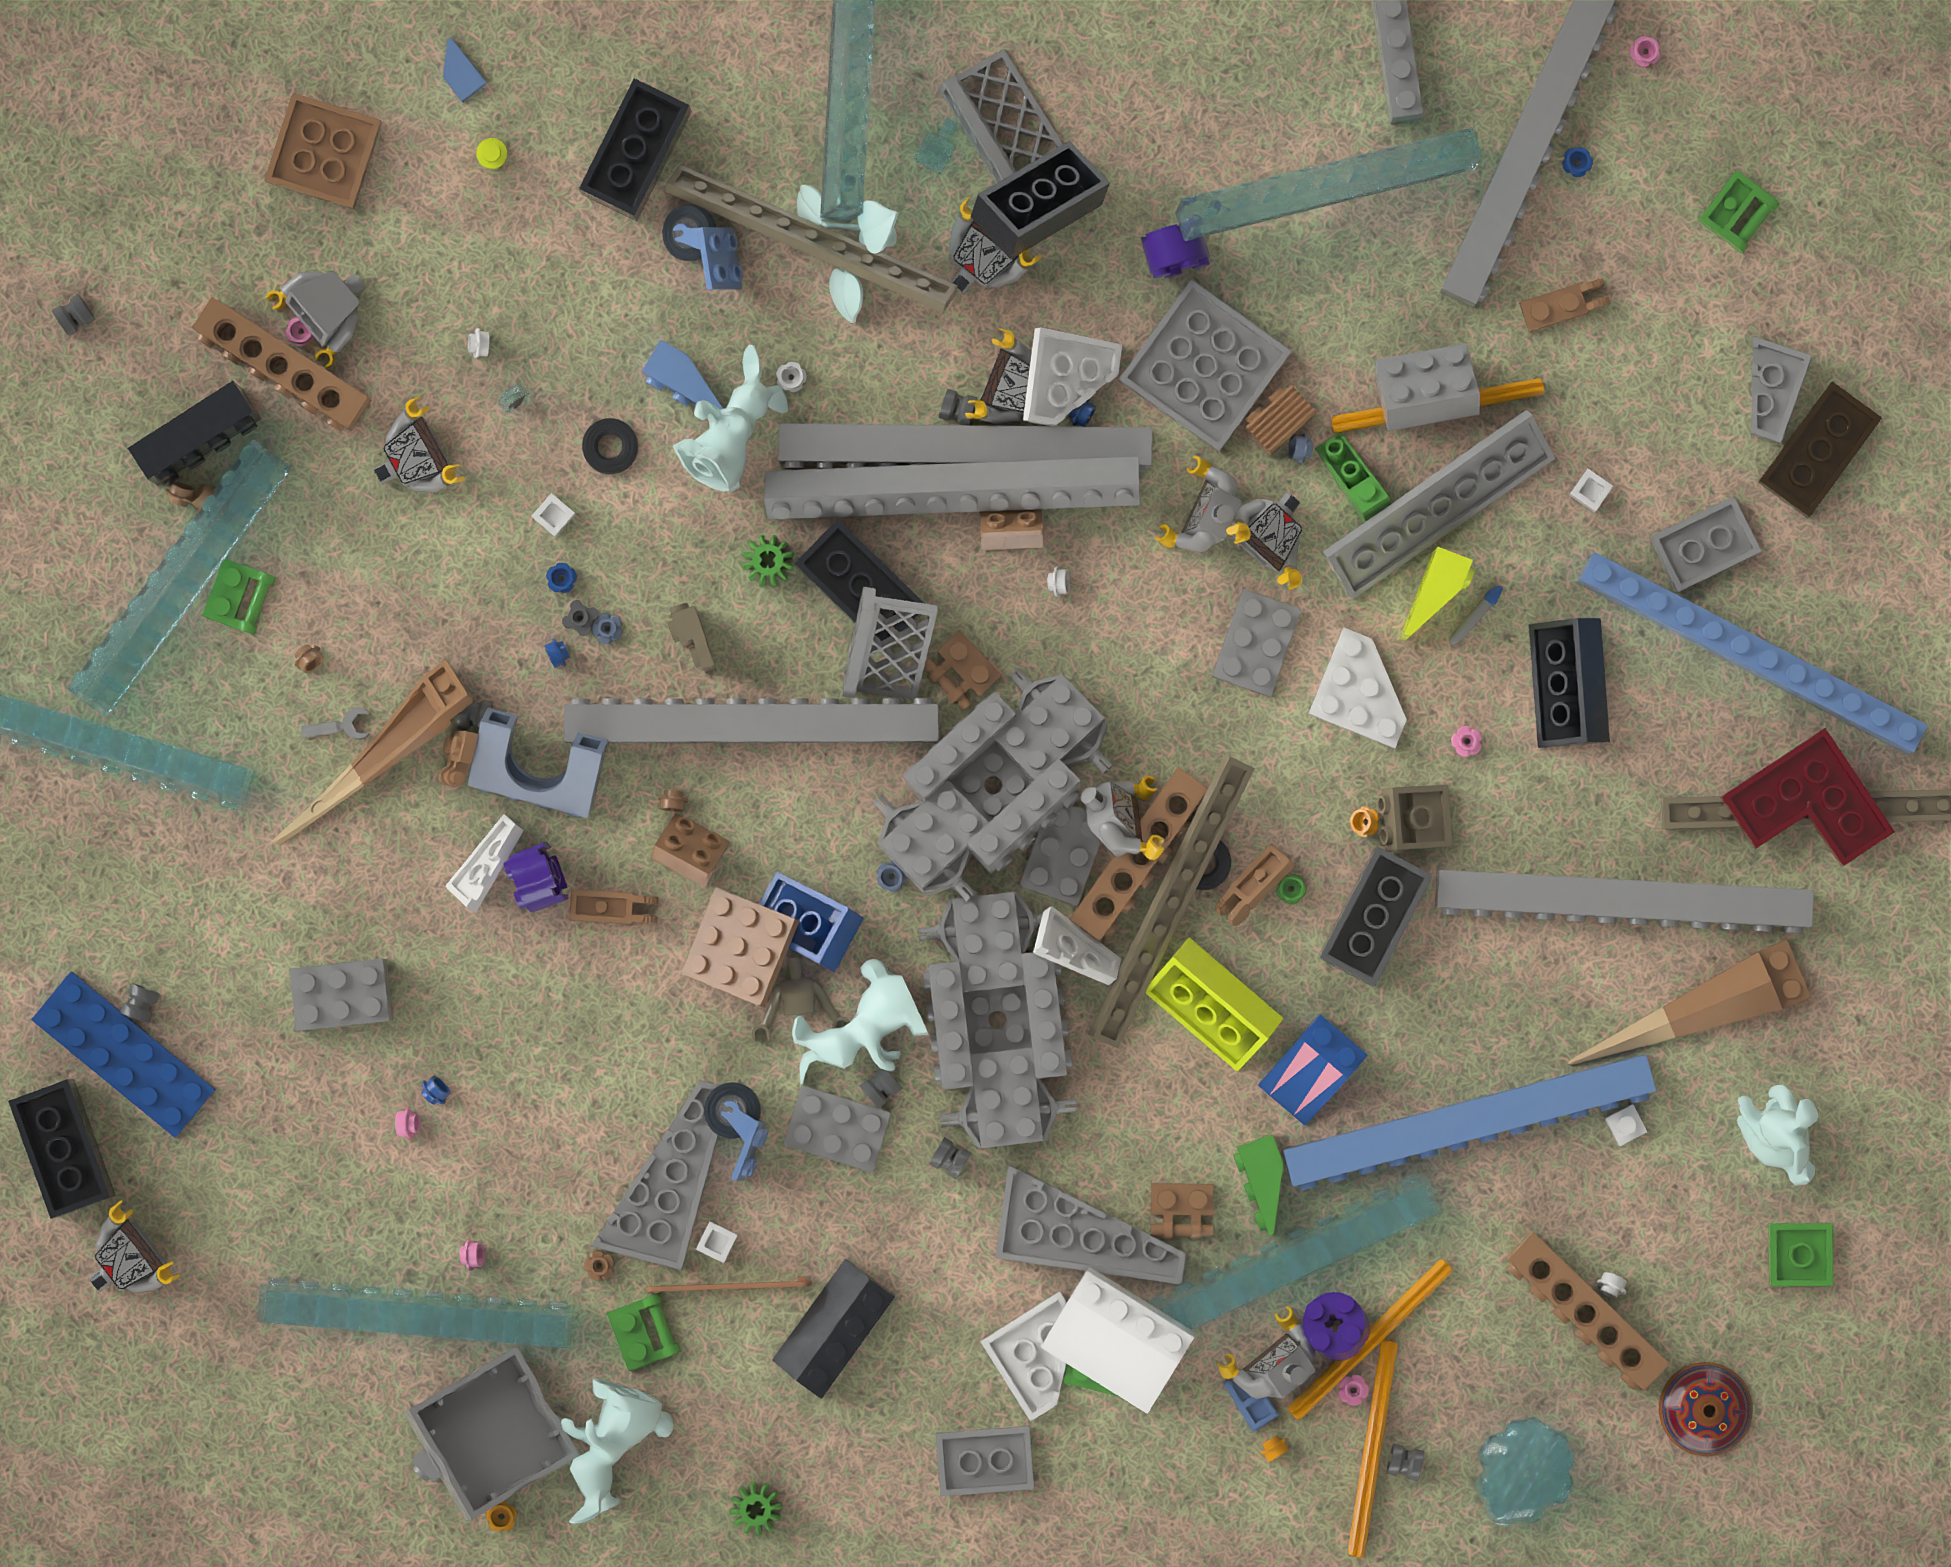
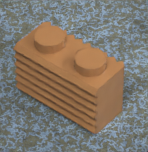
[1244,385,1316,457]

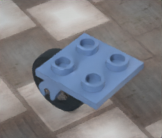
[662,205,743,290]
[704,1082,769,1181]

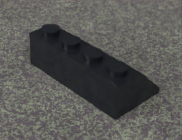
[1529,618,1610,748]
[772,1259,896,1399]

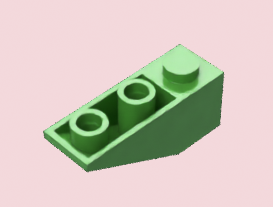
[1315,432,1391,523]
[1233,1134,1283,1236]

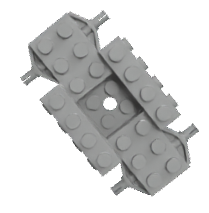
[873,668,1113,902]
[918,892,1077,1148]

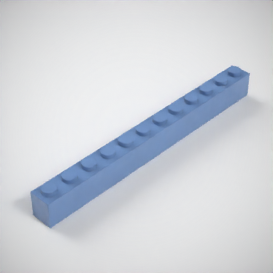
[1576,552,1928,755]
[1282,1055,1656,1191]

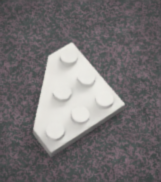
[1023,327,1122,426]
[1308,627,1407,749]
[980,1291,1067,1422]

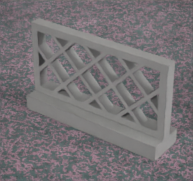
[939,49,1063,183]
[842,587,938,699]

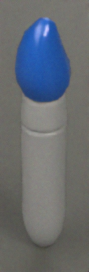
[1450,586,1503,644]

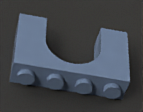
[468,707,608,818]

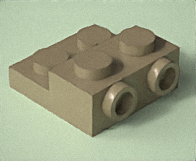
[667,603,716,673]
[1377,784,1453,851]

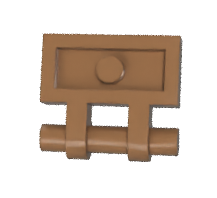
[924,630,1002,711]
[438,730,478,787]
[1150,1183,1214,1240]

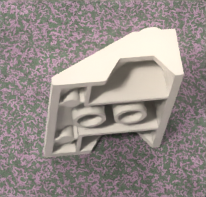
[1041,1267,1197,1414]

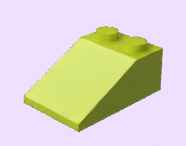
[1399,547,1475,641]

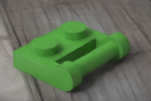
[1698,170,1780,254]
[202,558,276,635]
[607,1293,681,1371]

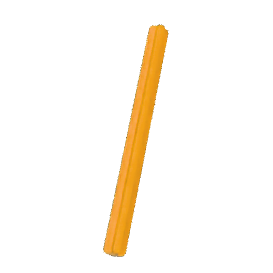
[1331,378,1545,433]
[1288,1259,1453,1420]
[1347,1340,1398,1557]

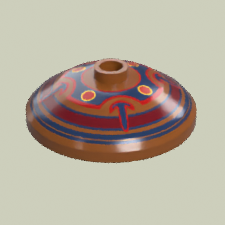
[1659,1362,1753,1456]

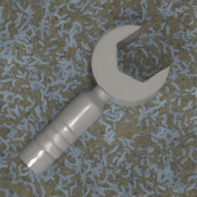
[301,708,372,739]

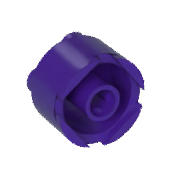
[1141,220,1210,278]
[504,841,568,913]
[1303,1292,1370,1360]

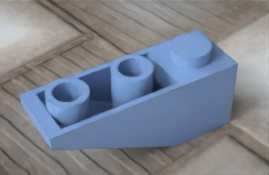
[642,339,723,419]

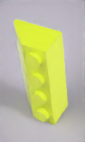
[1145,937,1284,1072]

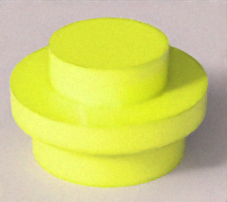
[476,138,508,169]

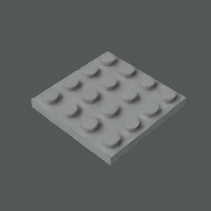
[1118,279,1292,452]

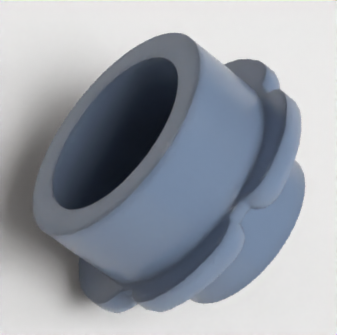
[1288,433,1313,464]
[592,613,623,644]
[877,861,907,891]

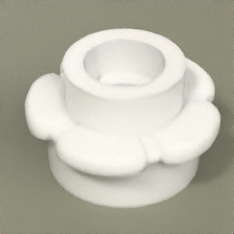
[467,328,489,359]
[776,362,807,392]
[1047,566,1070,597]
[1597,1272,1627,1299]

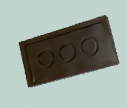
[1758,381,1882,519]

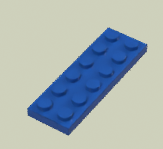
[31,971,216,1138]

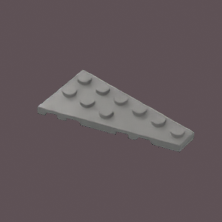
[591,1080,728,1270]
[996,1165,1186,1284]

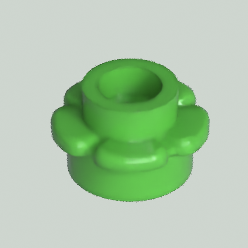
[1276,874,1307,904]

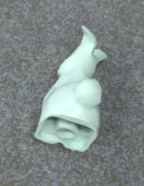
[673,345,789,492]
[792,959,929,1085]
[1737,1084,1818,1185]
[561,1378,674,1524]

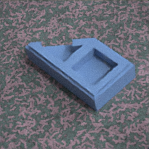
[443,38,487,103]
[1223,1380,1280,1432]

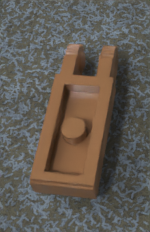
[1519,278,1611,332]
[1215,844,1295,926]
[569,889,658,924]

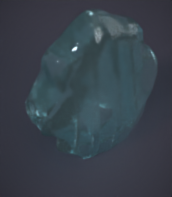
[1475,1417,1574,1527]

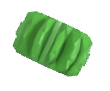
[742,535,794,587]
[729,1481,783,1536]

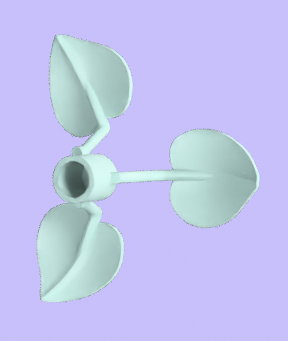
[797,184,899,323]

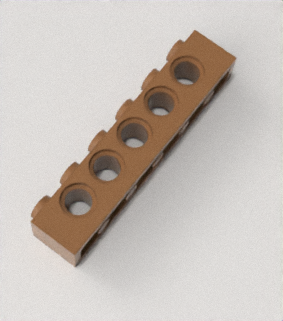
[192,297,372,432]
[1069,767,1208,941]
[1505,1232,1670,1391]

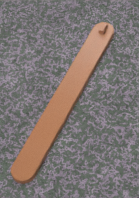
[646,1276,812,1292]

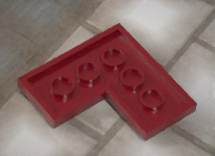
[1720,728,1895,867]

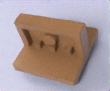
[979,509,1043,551]
[651,813,730,888]

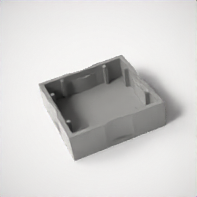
[403,1346,580,1522]

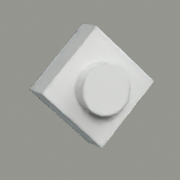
[1569,469,1613,512]
[531,493,576,537]
[1604,1104,1647,1146]
[696,1221,738,1263]

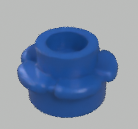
[1562,147,1593,177]
[1069,399,1096,427]
[546,563,577,593]
[544,638,570,668]
[422,1076,451,1105]

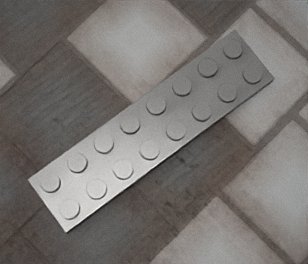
[1323,410,1555,600]

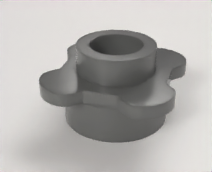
[562,600,599,636]

